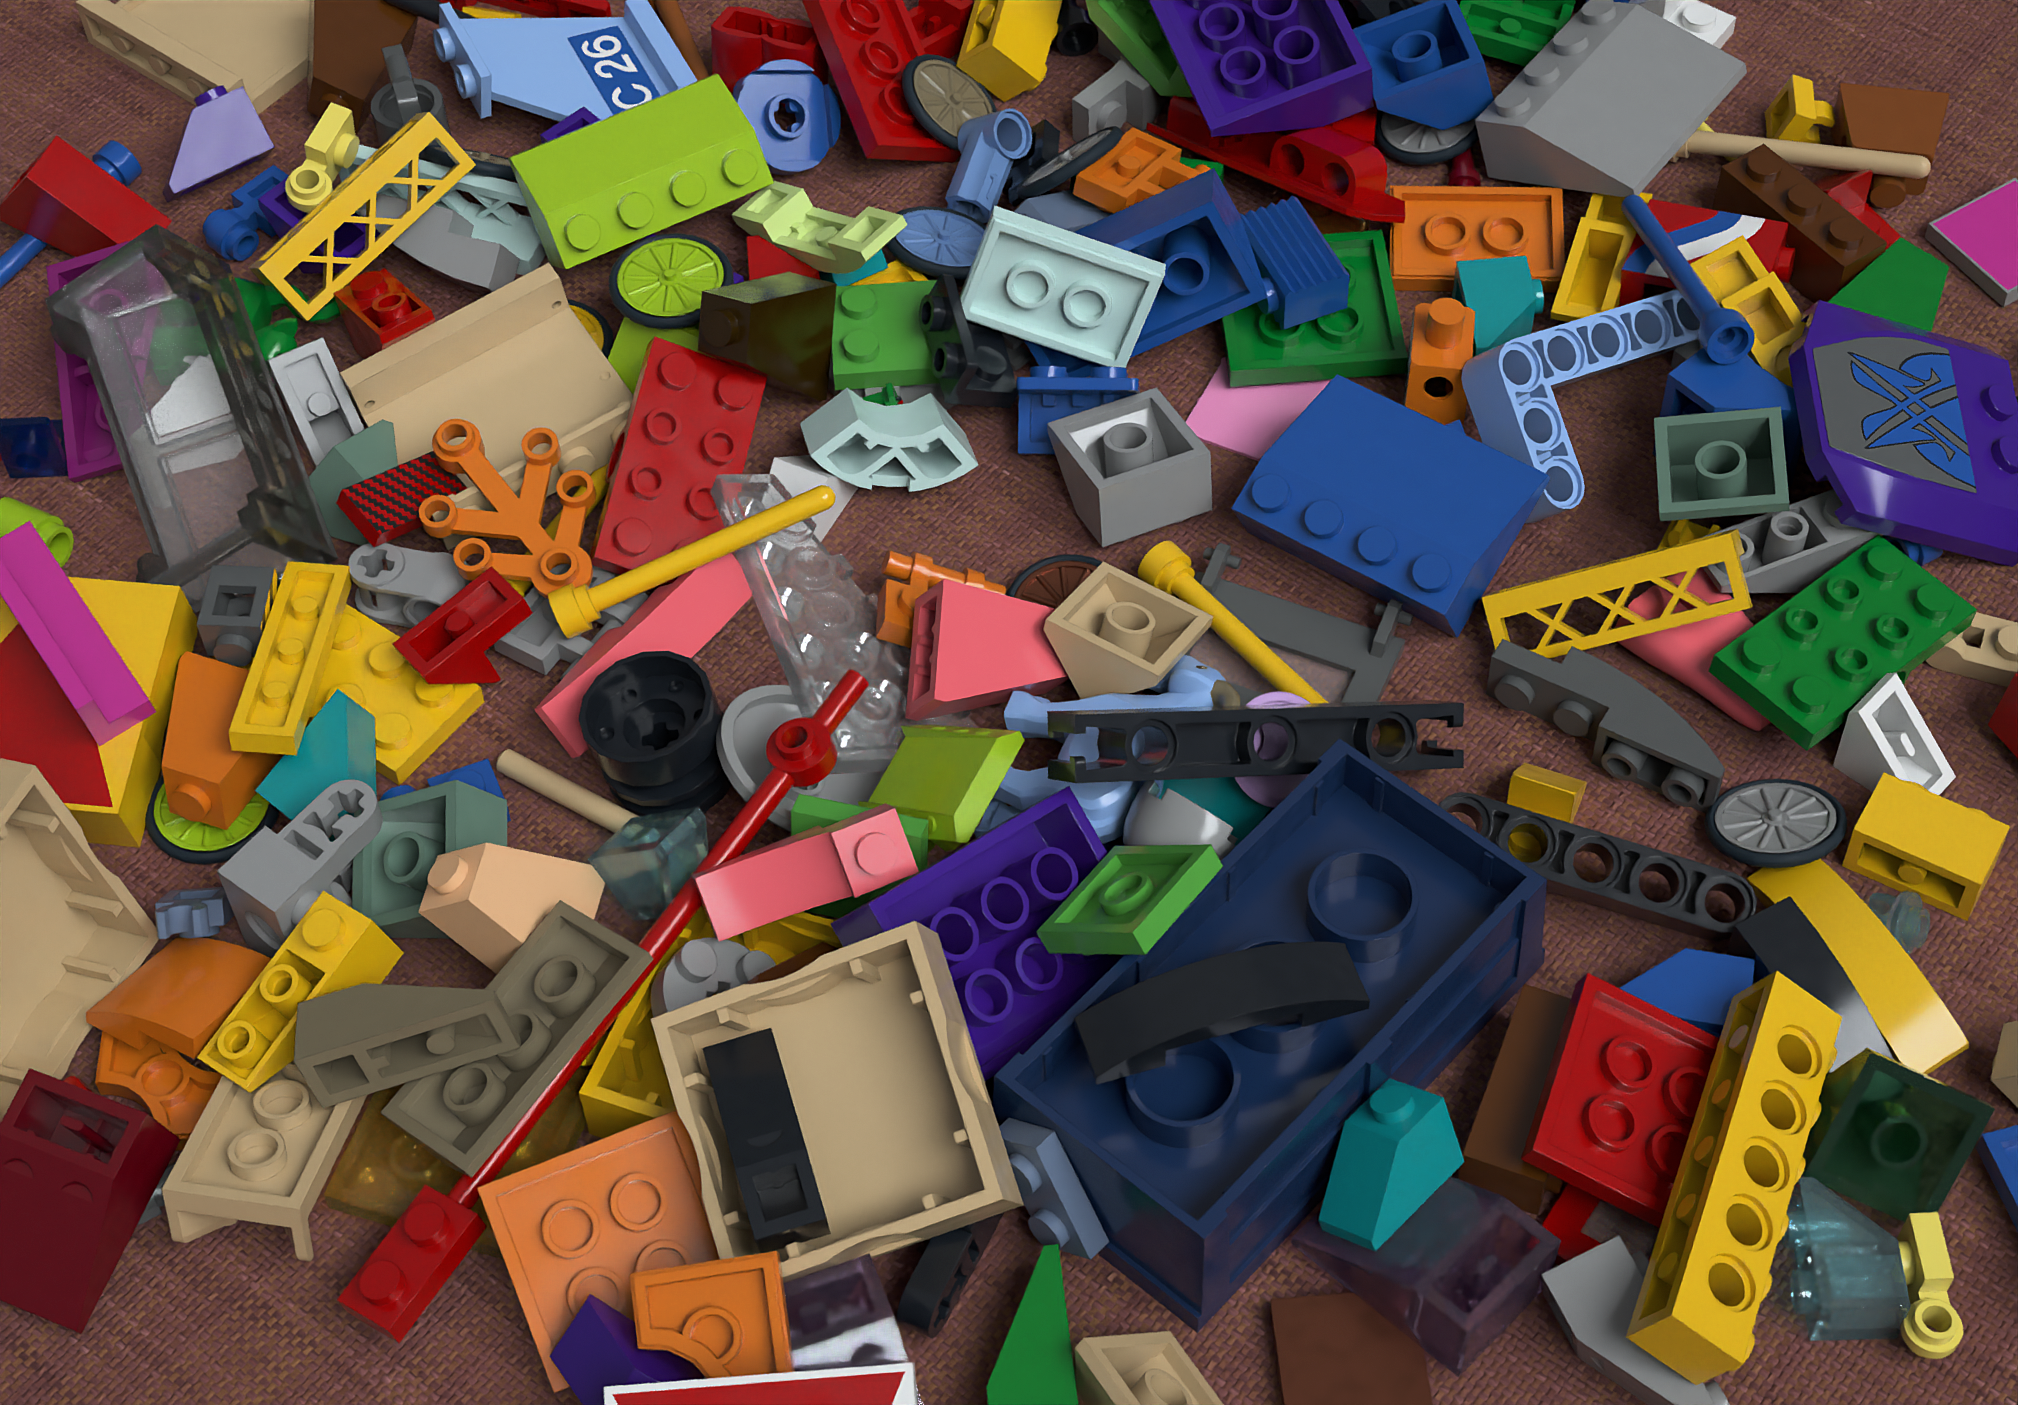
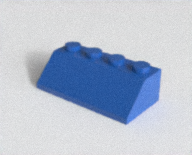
[1024,168,1267,378]

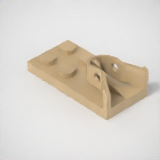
[162,1060,368,1262]

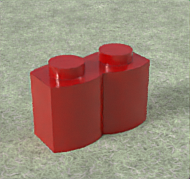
[711,6,828,107]

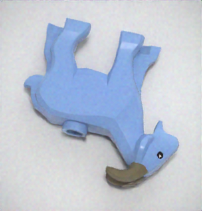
[974,655,1240,844]

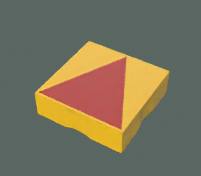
[0,577,198,848]

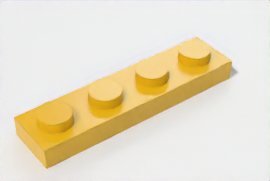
[228,561,352,756]

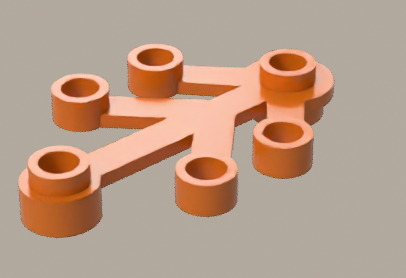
[419,419,596,599]

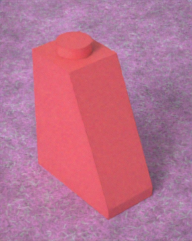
[906,579,1069,721]

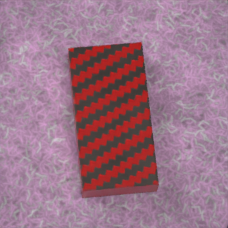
[336,451,467,547]

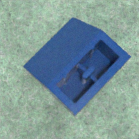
[1652,348,1803,487]

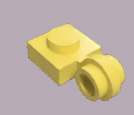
[285,102,359,213]
[1888,1212,1963,1359]

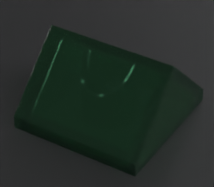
[1802,1048,1995,1222]

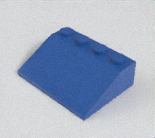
[1231,374,1550,638]

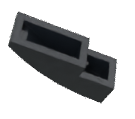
[1726,896,1906,1122]

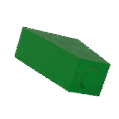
[1828,237,1949,332]

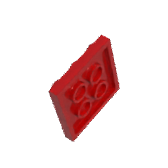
[1521,973,1720,1228]

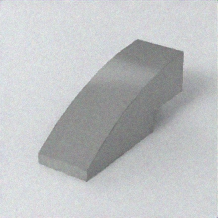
[357,193,520,296]

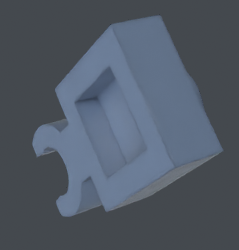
[155,887,234,939]

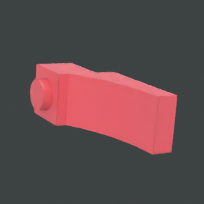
[692,803,919,942]

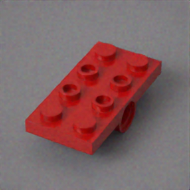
[590,336,767,588]

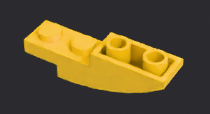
[1690,235,1806,456]

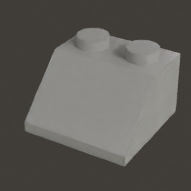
[1047,387,1213,547]

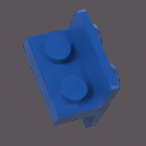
[1017,366,1140,455]

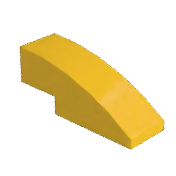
[1551,192,1652,322]

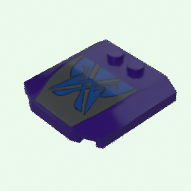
[1788,300,2018,567]

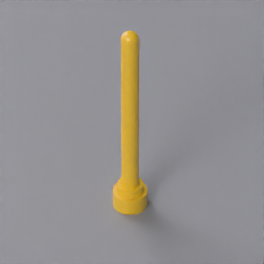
[548,485,836,639]
[1137,541,1329,704]

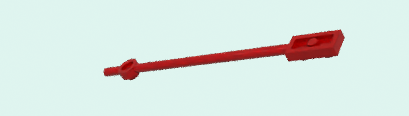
[337,669,869,1343]

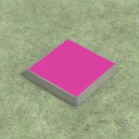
[1924,178,2018,307]

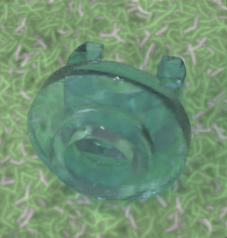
[1869,891,1930,955]

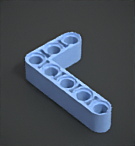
[1461,289,1701,523]

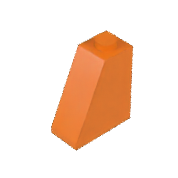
[161,651,283,830]

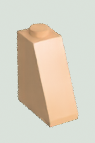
[418,842,608,974]

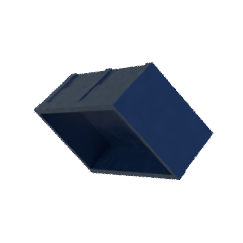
[992,738,1547,1333]

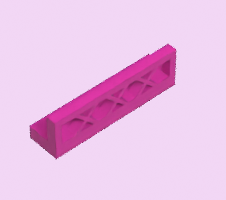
[0,521,156,746]

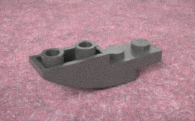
[1486,639,1725,813]

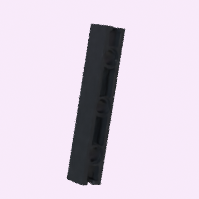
[1047,700,1464,783]

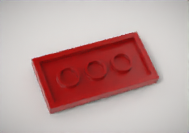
[802,0,961,162]

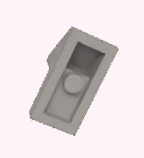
[265,337,364,469]

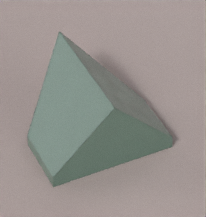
[276,419,398,546]

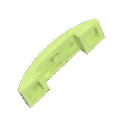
[732,181,908,274]

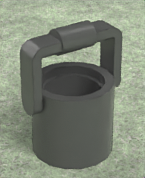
[371,44,452,162]

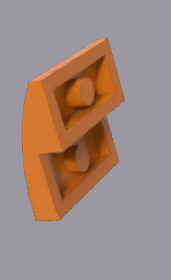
[86,938,272,1059]

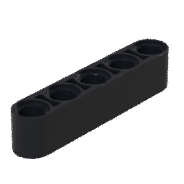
[1438,792,1757,941]

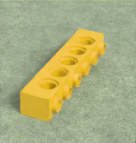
[1626,971,1842,1385]

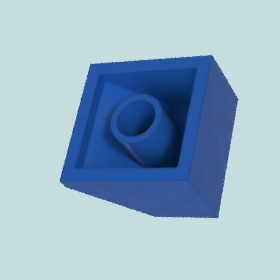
[1352,0,1494,130]

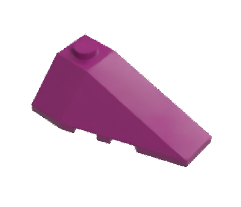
[46,234,163,483]

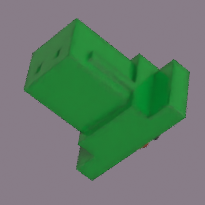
[862,383,903,406]

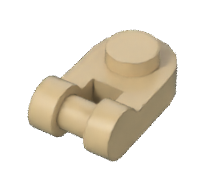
[1926,612,2018,687]

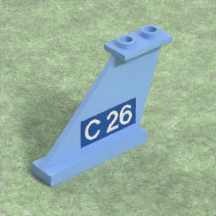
[433,0,698,122]

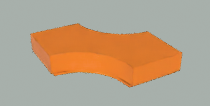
[95,1031,223,1151]

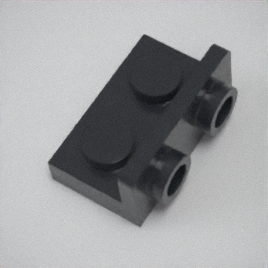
[919,274,1019,408]

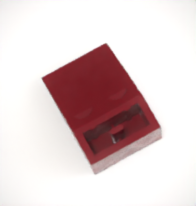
[0,1068,181,1334]

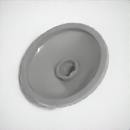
[716,685,893,833]

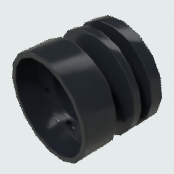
[579,651,732,824]

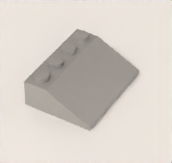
[1475,0,1747,197]

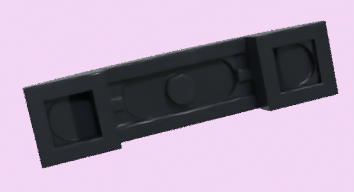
[1074,942,1370,1084]

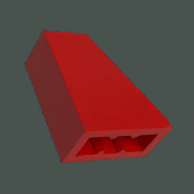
[0,135,172,258]

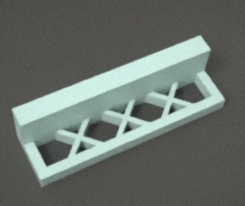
[339,145,546,275]

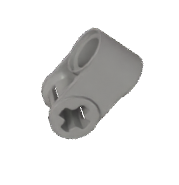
[348,542,472,628]

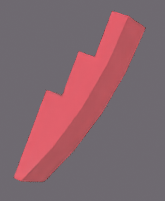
[534,553,758,758]

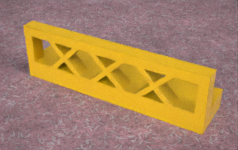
[249,112,476,321]
[1481,528,1752,659]

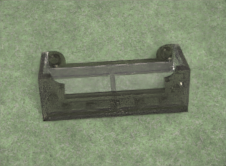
[45,224,338,613]

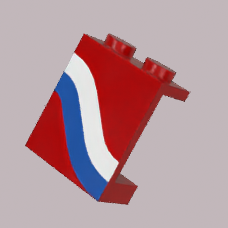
[1619,199,1795,307]

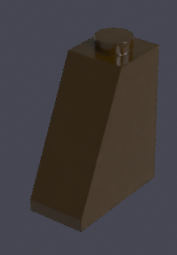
[698,272,837,401]

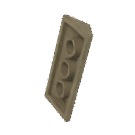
[380,900,653,1178]

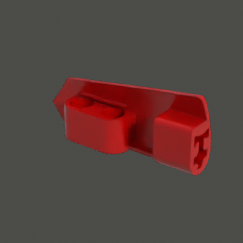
[1146,95,1406,223]

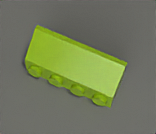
[508,74,774,270]

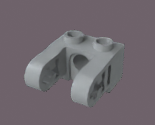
[217,779,383,958]

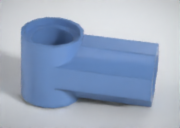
[945,109,1032,223]

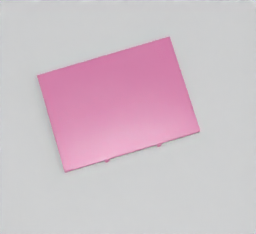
[1186,358,1332,461]

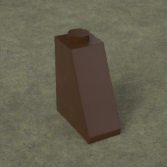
[307,0,419,135]

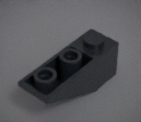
[702,1028,831,1253]

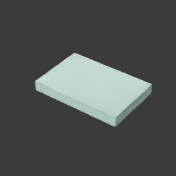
[960,206,1166,368]

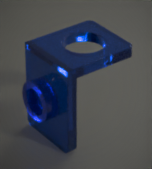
[0,417,68,478]

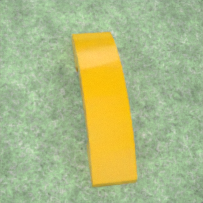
[1746,858,1969,1085]

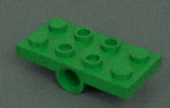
[1459,0,1576,67]
[1708,534,1977,751]

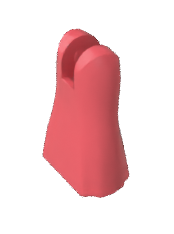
[1615,567,1771,731]

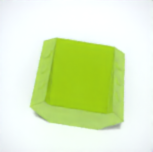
[857,725,1025,853]

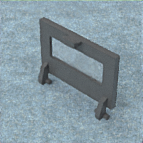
[1144,542,1414,706]

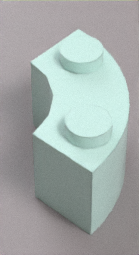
[800,388,978,492]

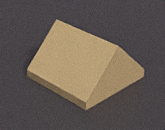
[1043,562,1214,699]
[1075,1331,1224,1405]

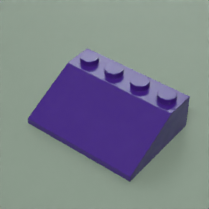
[1147,0,1374,137]
[831,786,1124,1081]

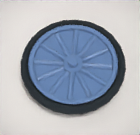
[887,206,986,280]

